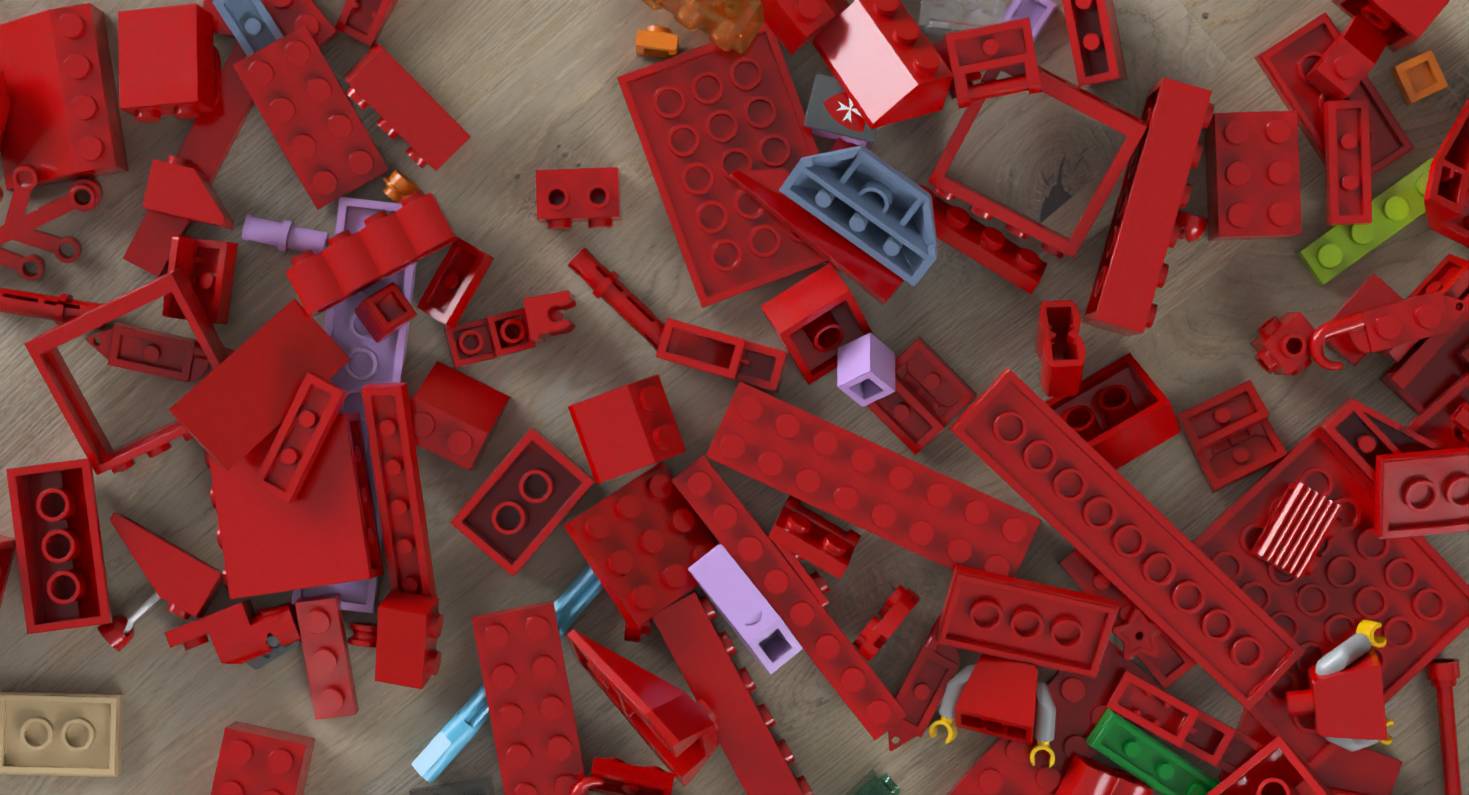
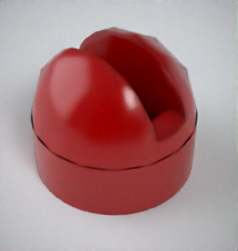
[1175,210,1209,242]

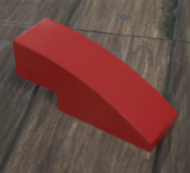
[656,318,789,393]

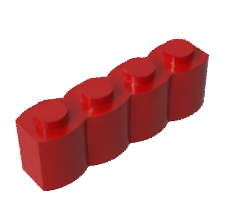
[285,190,458,317]

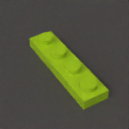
[1296,157,1433,286]

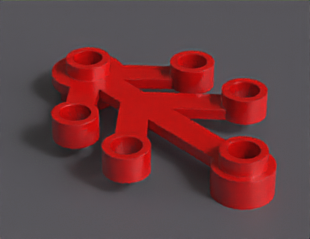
[0,164,103,281]

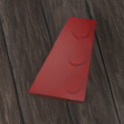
[1318,397,1445,485]

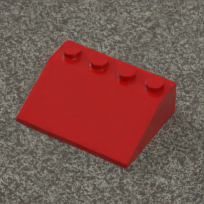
[0,3,129,191]

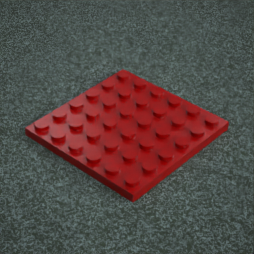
[1191,426,1469,770]

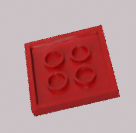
[563,461,717,630]

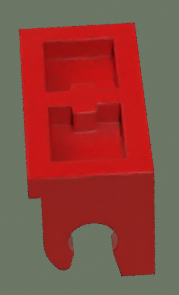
[523,290,576,343]

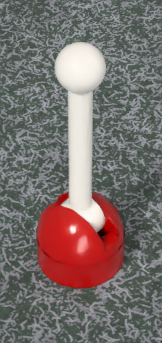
[97,592,161,652]

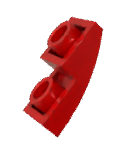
[444,308,536,369]

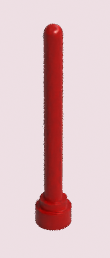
[1425,658,1462,795]

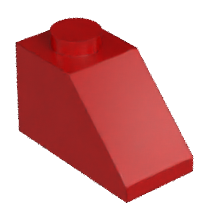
[1304,14,1389,100]
[142,155,234,230]

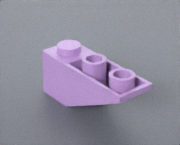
[688,544,803,674]

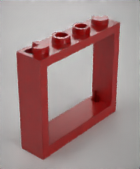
[928,62,1147,258]
[24,266,229,475]

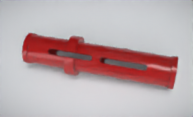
[567,247,665,350]
[0,287,107,329]

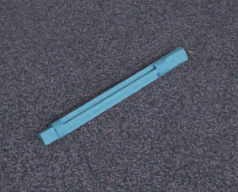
[411,564,604,783]

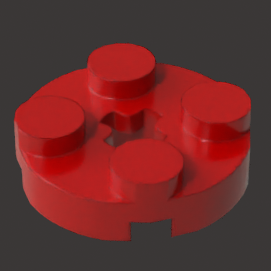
[853,585,921,662]

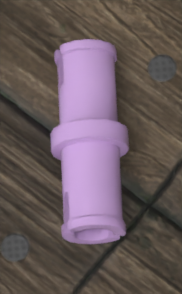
[242,214,329,254]

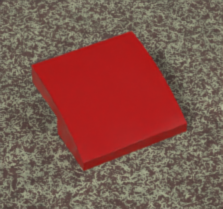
[866,336,977,455]
[1176,380,1288,493]

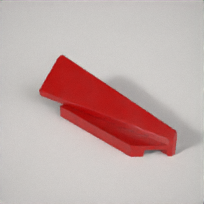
[730,168,904,306]

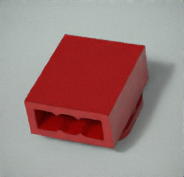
[118,3,221,123]

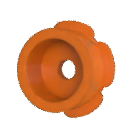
[383,169,421,204]

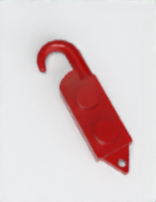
[1309,290,1469,371]
[85,323,234,382]
[888,613,960,751]

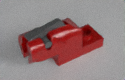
[165,599,302,669]

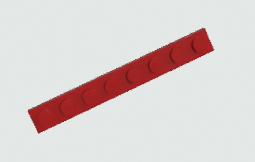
[671,455,908,741]

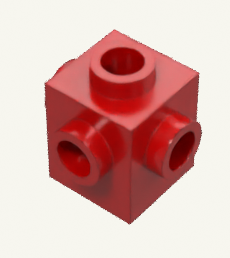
[1250,312,1326,376]

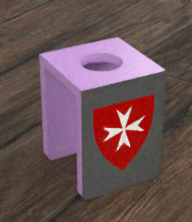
[804,74,877,149]

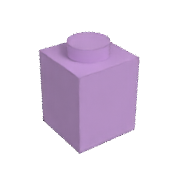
[837,333,895,407]

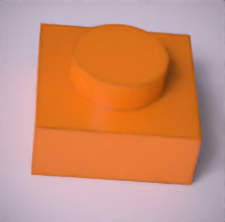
[635,25,679,59]
[1390,50,1448,105]

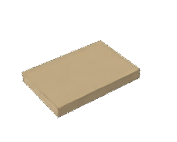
[0,690,124,777]

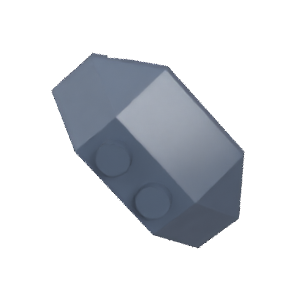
[779,145,939,287]

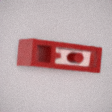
[109,512,223,620]

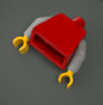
[1285,619,1394,752]
[929,654,1056,768]

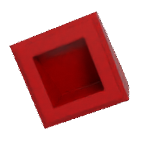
[354,281,418,343]

